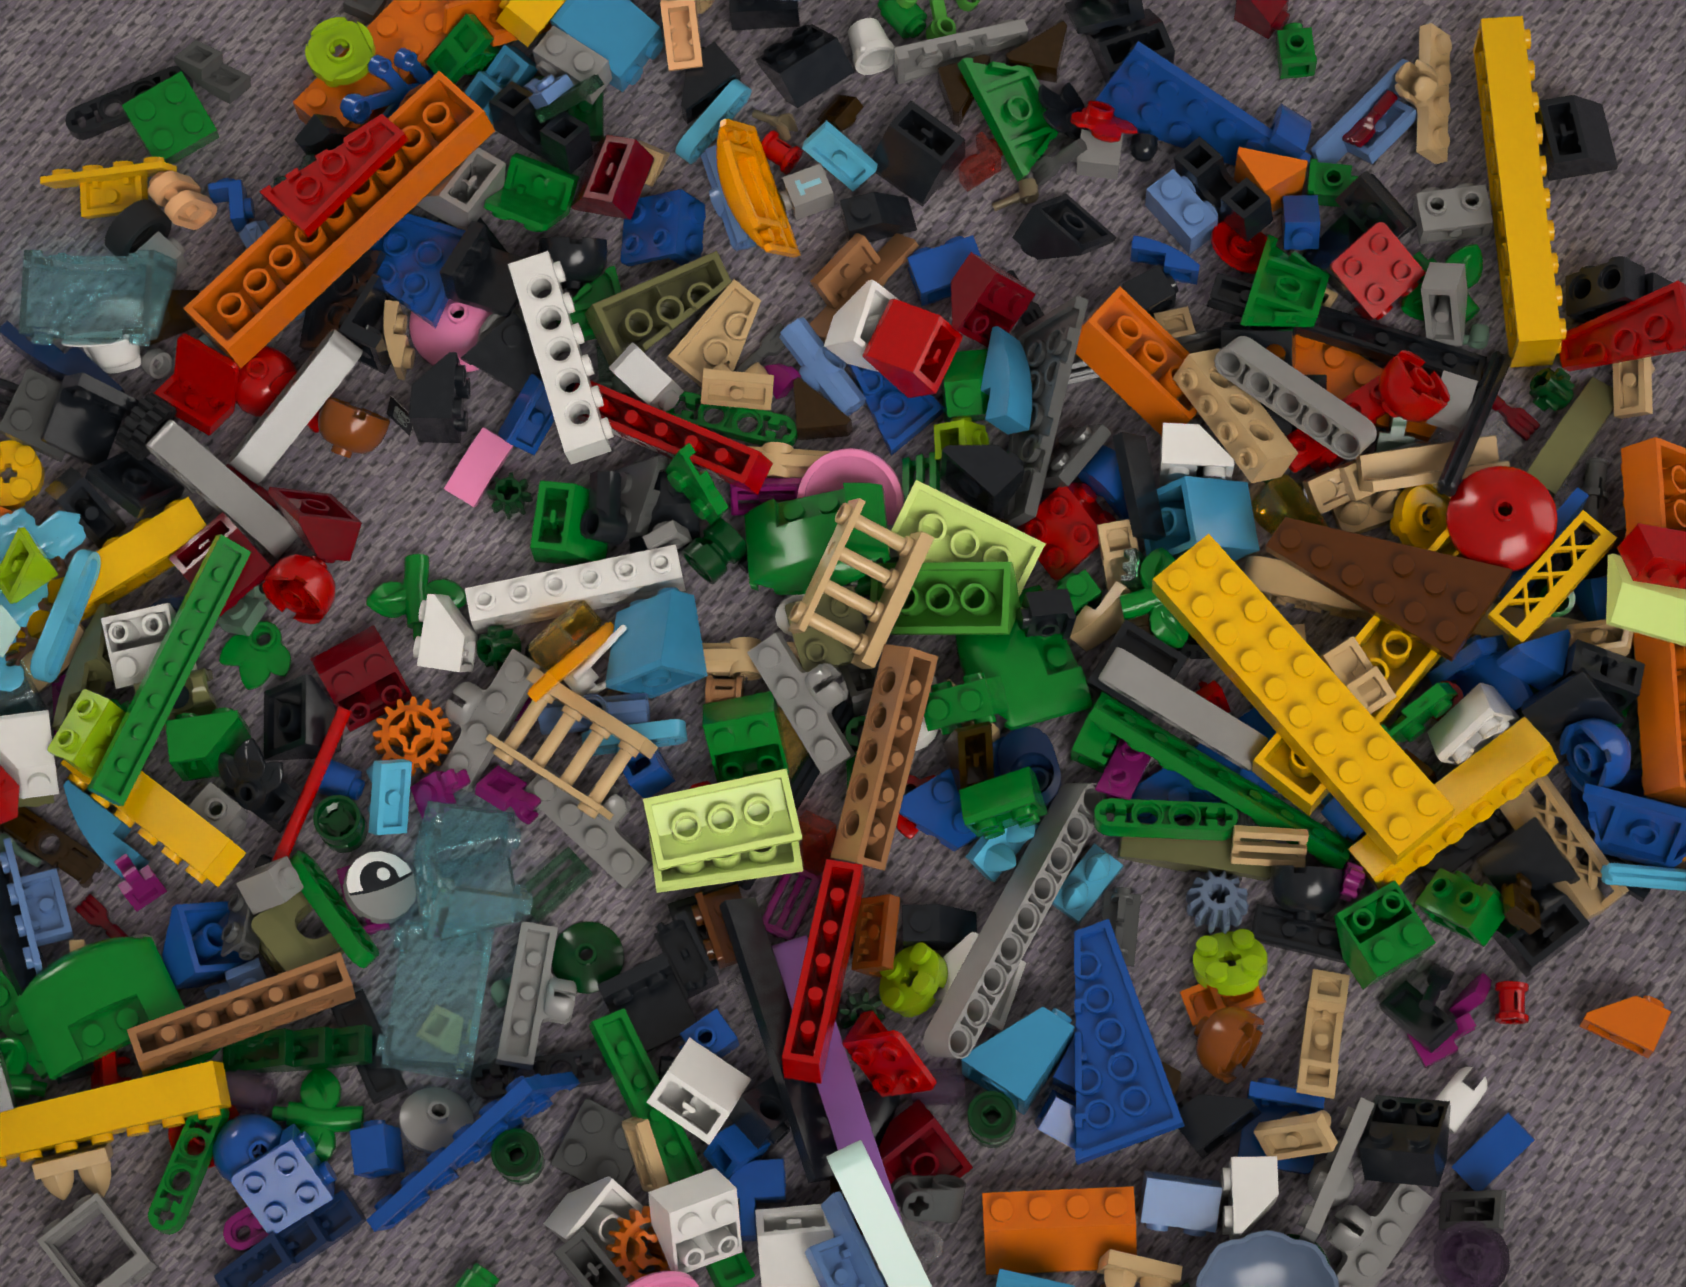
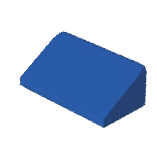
[498,374,554,455]

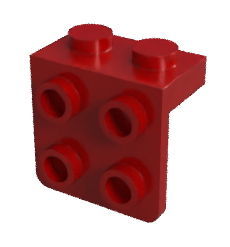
[1330,222,1426,320]
[153,333,239,436]
[1017,482,1116,580]
[842,1011,937,1097]

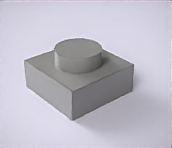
[643,520,692,550]

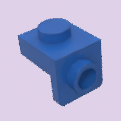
[208,178,255,232]

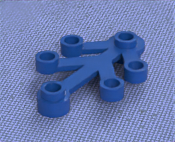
[340,48,435,124]

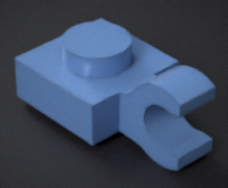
[523,74,574,109]
[204,958,268,1000]

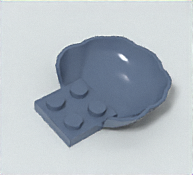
[1196,1230,1339,1287]

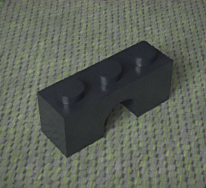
[489,81,593,175]
[1174,136,1273,242]

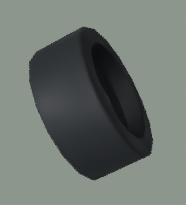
[105,199,172,266]

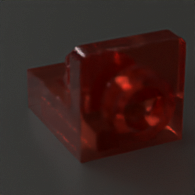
[959,131,1003,192]
[798,810,837,876]

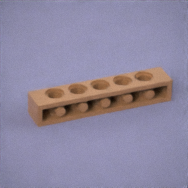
[830,644,939,871]
[127,952,356,1076]

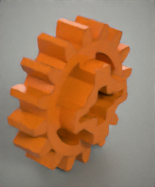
[373,696,453,776]
[606,1206,671,1283]

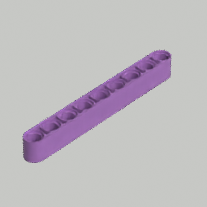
[771,935,904,1227]

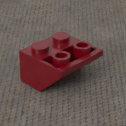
[571,135,654,220]
[951,252,1036,347]
[168,512,272,617]
[310,625,412,732]

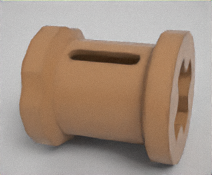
[705,675,744,704]

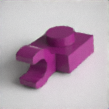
[475,766,541,824]
[410,769,471,820]
[114,854,167,912]
[1407,1013,1477,1068]

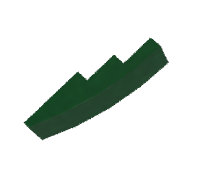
[223,1024,372,1074]

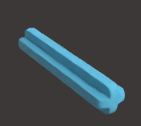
[1600,863,1686,891]

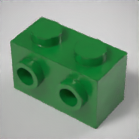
[924,672,1010,736]
[1415,868,1505,947]

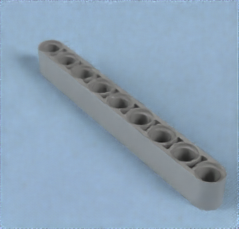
[923,783,1106,1059]

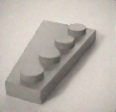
[894,19,1028,85]

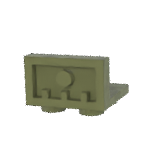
[785,586,866,672]

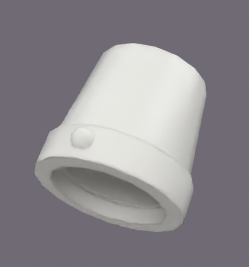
[848,18,895,75]

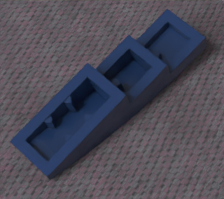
[0,320,126,394]
[214,1189,367,1287]

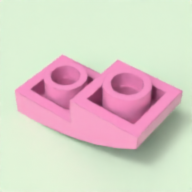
[444,427,513,507]

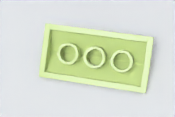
[889,480,1046,597]
[1606,553,1686,647]
[643,769,803,871]
[649,834,803,893]

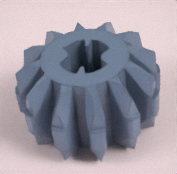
[1186,870,1249,934]

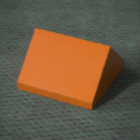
[1234,147,1308,212]

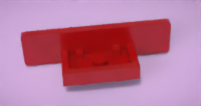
[1286,374,1387,473]

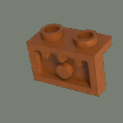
[851,894,900,978]

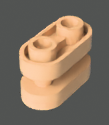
[147,171,217,230]

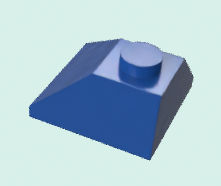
[162,901,253,989]

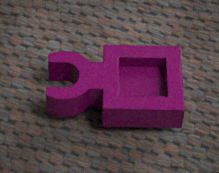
[1340,861,1366,902]

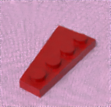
[259,114,409,237]
[1559,280,1686,372]

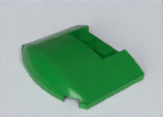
[744,483,891,595]
[955,585,1093,731]
[15,936,185,1081]

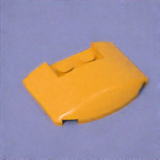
[716,119,801,258]

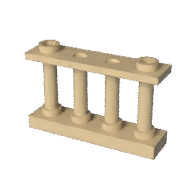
[788,498,934,669]
[486,667,658,821]

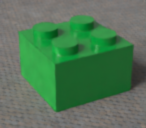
[122,71,219,164]

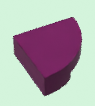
[764,363,801,399]
[1449,972,1492,1019]

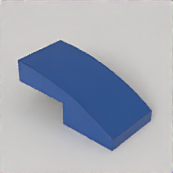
[1269,103,1312,159]
[1130,235,1200,285]
[1452,1112,1535,1191]

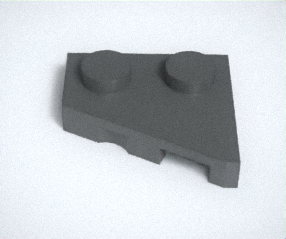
[615,456,669,540]

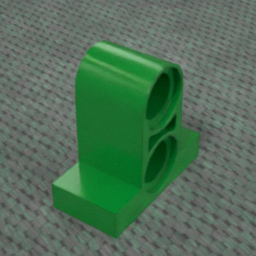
[425,13,501,84]

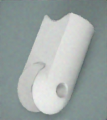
[1435,1067,1487,1134]

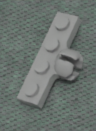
[747,632,856,775]
[439,649,546,792]
[524,765,652,889]
[496,921,577,1070]
[1297,1097,1375,1244]
[1326,1183,1434,1287]

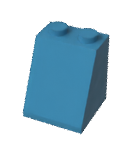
[550,0,663,92]
[1144,476,1259,561]
[605,587,708,698]
[962,1006,1075,1115]

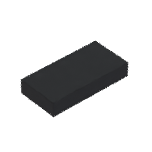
[1379,981,1459,1053]

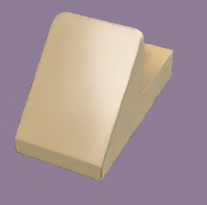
[1566,619,1633,657]

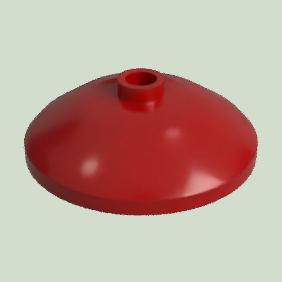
[1446,466,1558,572]

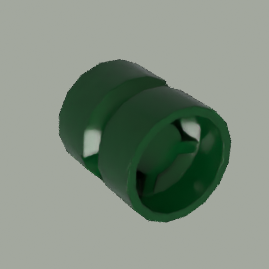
[681,518,747,584]
[313,795,368,853]
[967,1091,1016,1148]
[491,1128,545,1185]

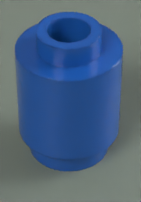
[317,759,365,801]
[1321,793,1366,843]

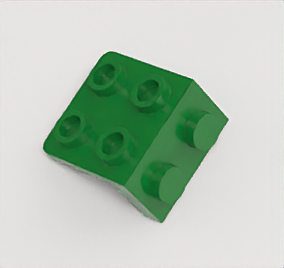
[483,153,579,232]

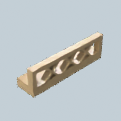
[1356,435,1510,492]
[1499,775,1629,920]

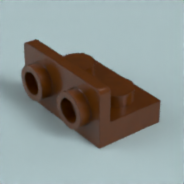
[691,884,742,969]

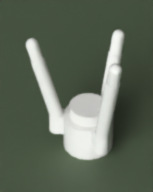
[563,625,627,697]

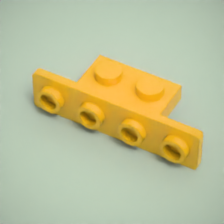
[40,157,177,219]

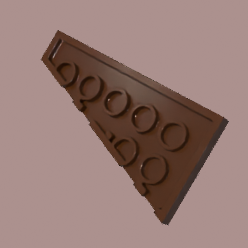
[1265,517,1512,662]

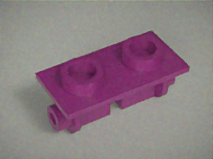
[1095,739,1151,800]

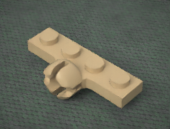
[1395,23,1452,164]

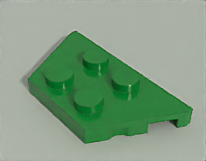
[957,57,1059,182]
[1240,234,1330,327]

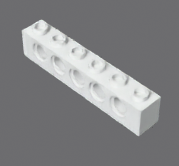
[508,251,614,465]
[465,544,686,634]

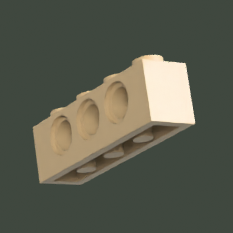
[1173,348,1298,483]

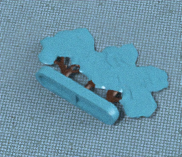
[0,508,101,692]

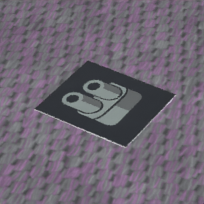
[386,396,413,436]

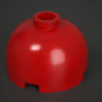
[235,346,297,417]
[1379,350,1450,423]
[262,554,336,624]

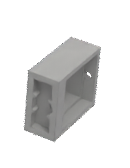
[37,1193,158,1287]

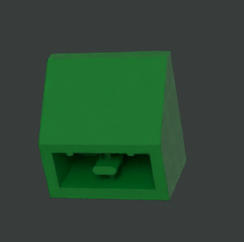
[530,480,608,565]
[702,691,789,783]
[165,707,251,782]
[959,766,1048,839]
[1334,881,1436,990]

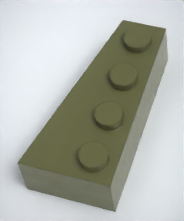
[584,251,732,377]

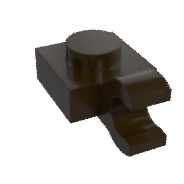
[806,94,864,138]
[1501,872,1541,935]

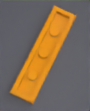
[527,621,614,703]

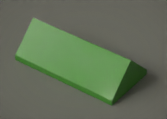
[869,562,1021,635]

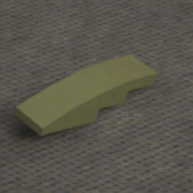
[1527,377,1614,499]
[52,602,117,731]
[1117,821,1271,881]

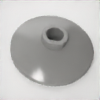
[399,1087,474,1154]

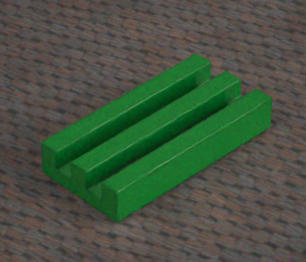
[902,451,940,502]

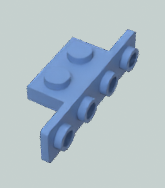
[1311,59,1417,164]
[0,837,74,974]
[805,1191,887,1287]

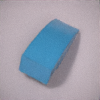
[464,44,538,124]
[981,326,1032,435]
[63,780,150,880]

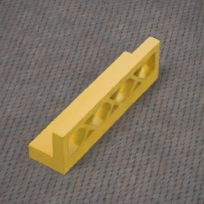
[1487,510,1617,648]

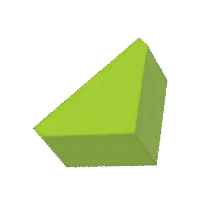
[0,527,59,604]

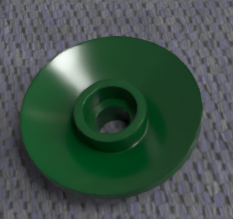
[551,922,624,994]

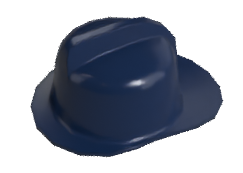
[998,726,1061,807]

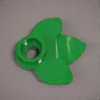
[219,621,291,690]

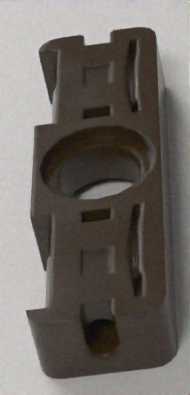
[0,807,104,888]

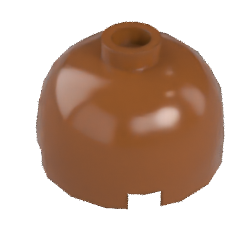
[318,397,391,458]
[1194,1006,1264,1084]

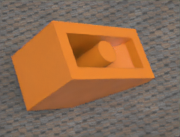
[1579,995,1671,1058]

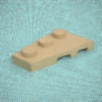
[667,279,761,387]

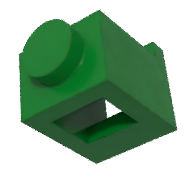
[1275,23,1317,79]
[1306,159,1358,207]
[1056,569,1102,616]
[1071,712,1119,773]

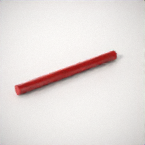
[271,706,352,862]

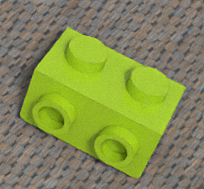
[47,689,126,779]

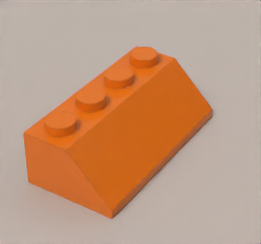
[1076,286,1197,436]
[982,1186,1137,1275]

